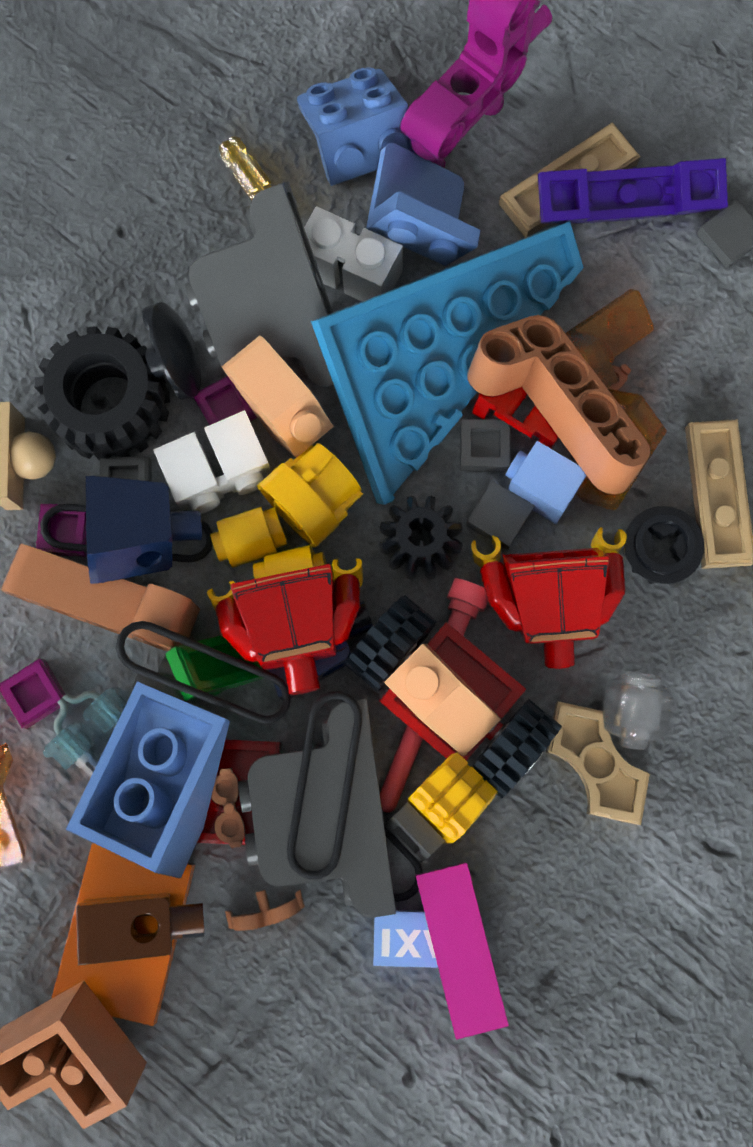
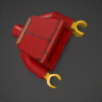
[471,527,627,669]
[207,558,363,695]

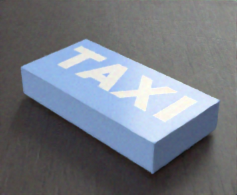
[373,910,438,968]

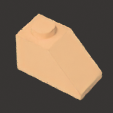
[221,335,334,458]
[384,644,501,757]

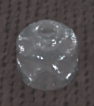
[602,671,673,750]

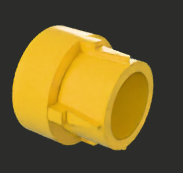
[257,443,363,548]

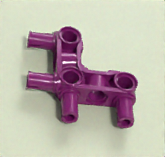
[400,0,552,168]

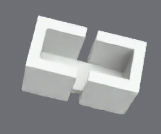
[304,206,403,301]
[153,410,272,514]

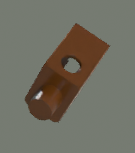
[76,893,204,966]

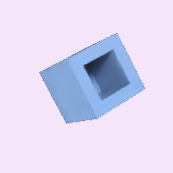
[505,441,586,524]

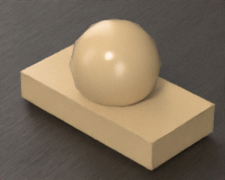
[0,402,56,510]

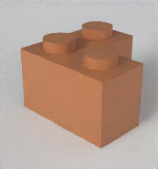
[0,980,147,1129]

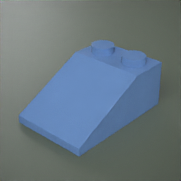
[66,681,230,878]

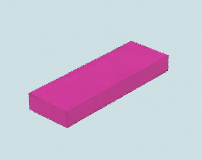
[415,862,509,1040]

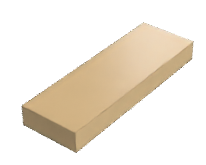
[499,122,641,237]
[685,419,753,569]

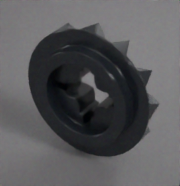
[623,506,704,585]

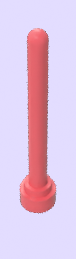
[380,578,488,813]

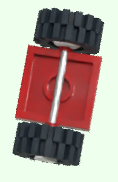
[346,595,562,799]

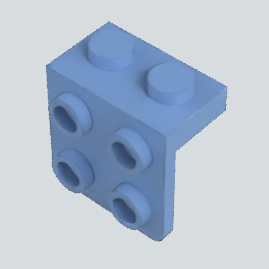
[297,67,416,186]
[366,143,480,266]

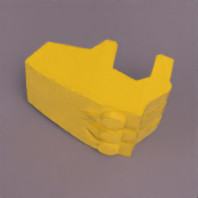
[407,752,498,844]

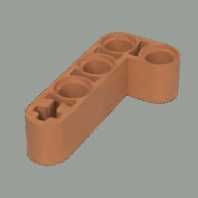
[467,315,650,495]
[1,544,200,652]

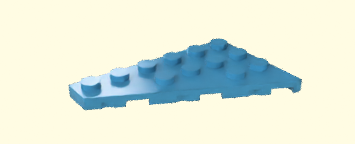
[311,221,584,505]

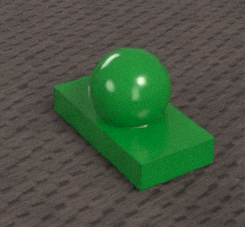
[165,635,269,702]

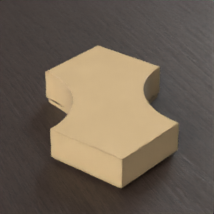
[546,701,650,825]

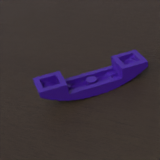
[538,158,728,224]

